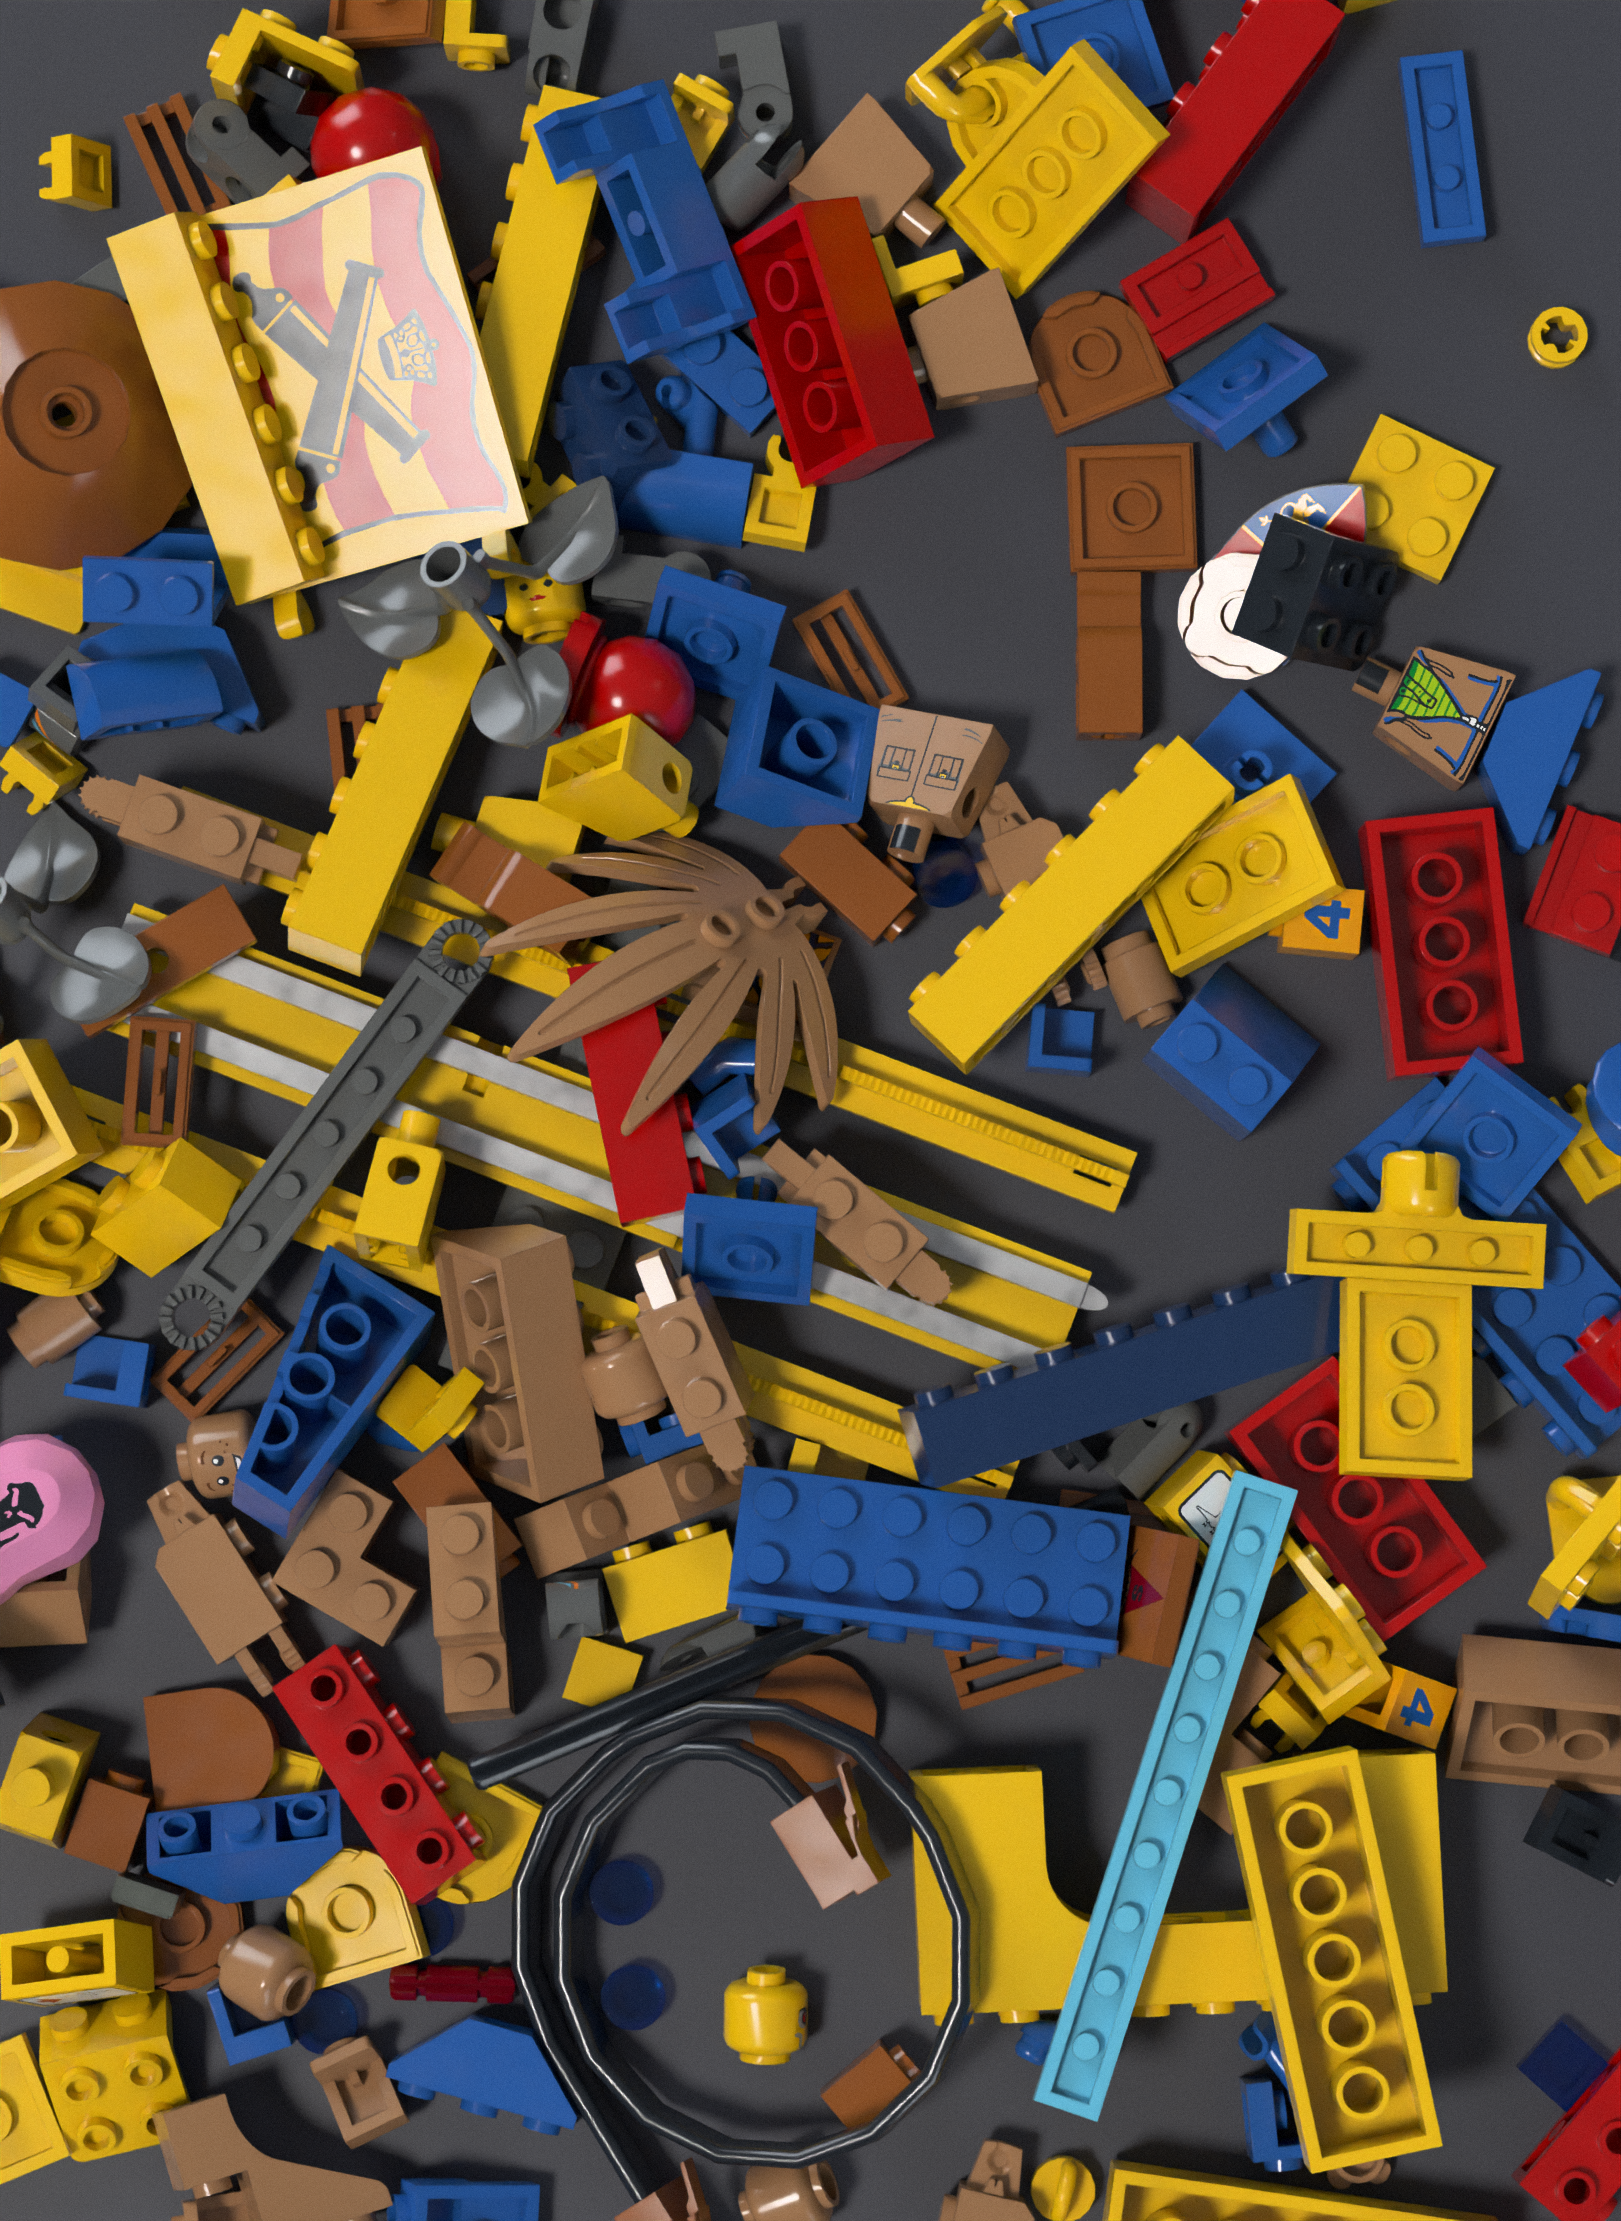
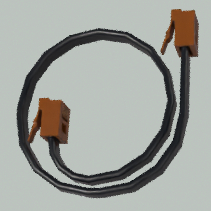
[511,1696,980,2221]

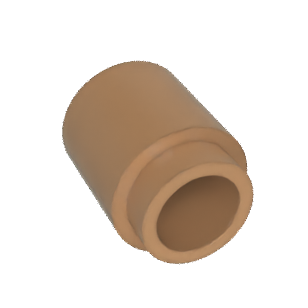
[1101,930,1183,1030]
[6,1290,106,1369]

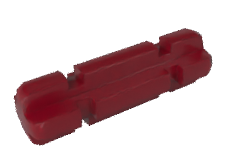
[389,1964,516,2004]

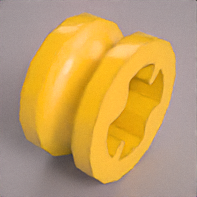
[1527,307,1588,369]

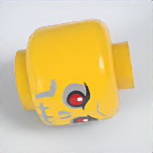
[723,1965,808,2065]

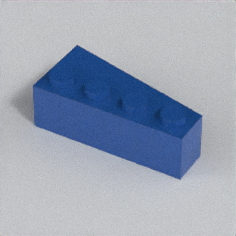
[232,1244,435,1539]

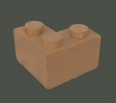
[272,1469,421,1647]

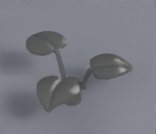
[338,475,619,749]
[0,802,152,1034]

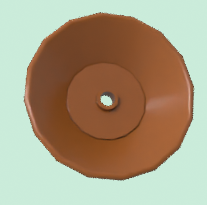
[0,280,193,571]

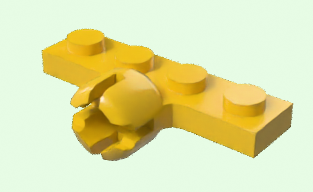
[1286,1150,1547,1289]

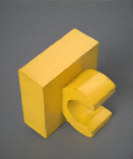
[39,134,112,212]
[0,731,88,815]
[1250,1670,1328,1753]

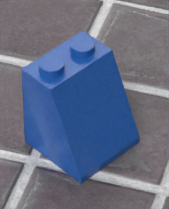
[1141,963,1321,1142]

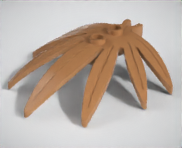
[479,831,838,1136]

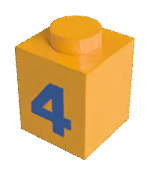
[1267,889,1365,960]
[1343,1660,1457,1750]

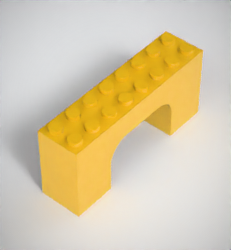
[908,1747,1448,2026]

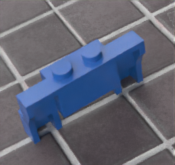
[533,79,757,364]

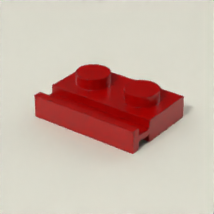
[1118,217,1276,364]
[1522,805,1621,958]

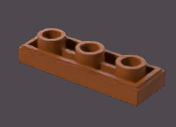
[80,884,258,1039]

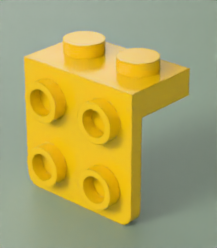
[206,8,365,115]
[1257,1534,1392,1725]
[39,1988,191,2162]

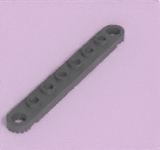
[159,919,494,1351]

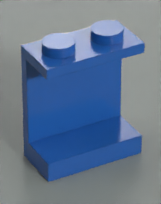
[82,527,231,627]

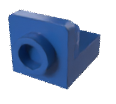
[617,1413,704,1465]
[1239,2074,1303,2172]

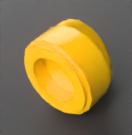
[1030,2155,1095,2221]

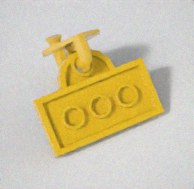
[905,0,1170,299]
[1527,1475,1621,1620]

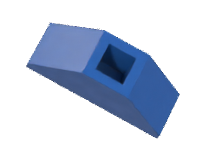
[78,623,266,736]
[1475,668,1604,857]
[146,1789,343,1904]
[385,2012,579,2136]

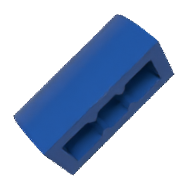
[617,449,754,549]
[66,650,223,741]

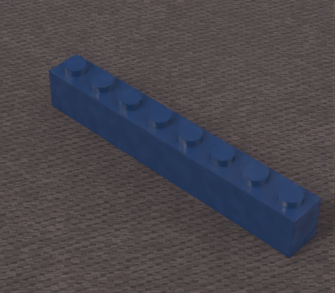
[898,1267,1347,1488]

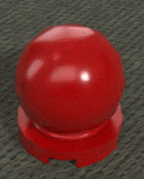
[310,87,442,189]
[550,611,697,747]

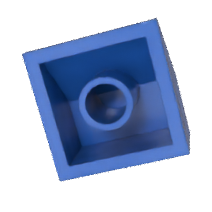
[714,665,880,828]

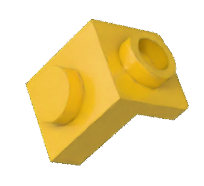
[443,0,511,72]
[671,73,735,174]
[872,235,964,310]
[375,1365,484,1452]

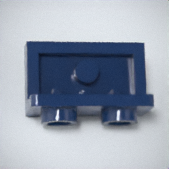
[547,360,672,511]

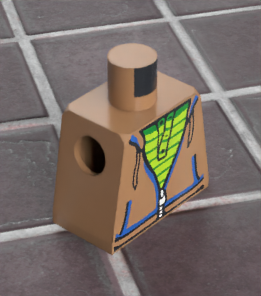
[1351,646,1516,792]

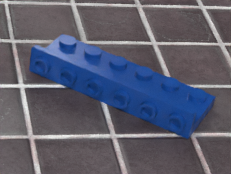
[1328,1077,1621,1459]
[726,1465,1131,1669]

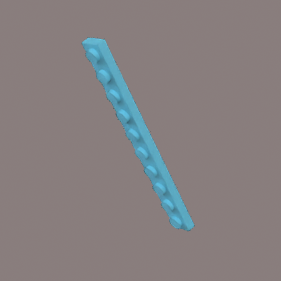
[1032,1470,1298,2122]

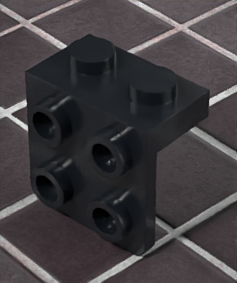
[1231,512,1399,671]

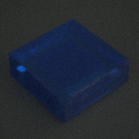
[1516,2019,1609,2112]

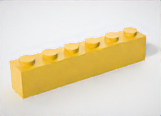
[475,85,602,478]
[106,212,326,606]
[281,609,503,977]
[908,735,1235,1075]

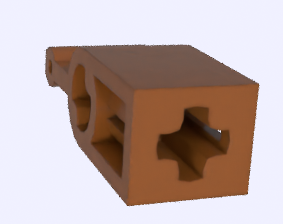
[1076,572,1143,741]
[429,821,592,967]

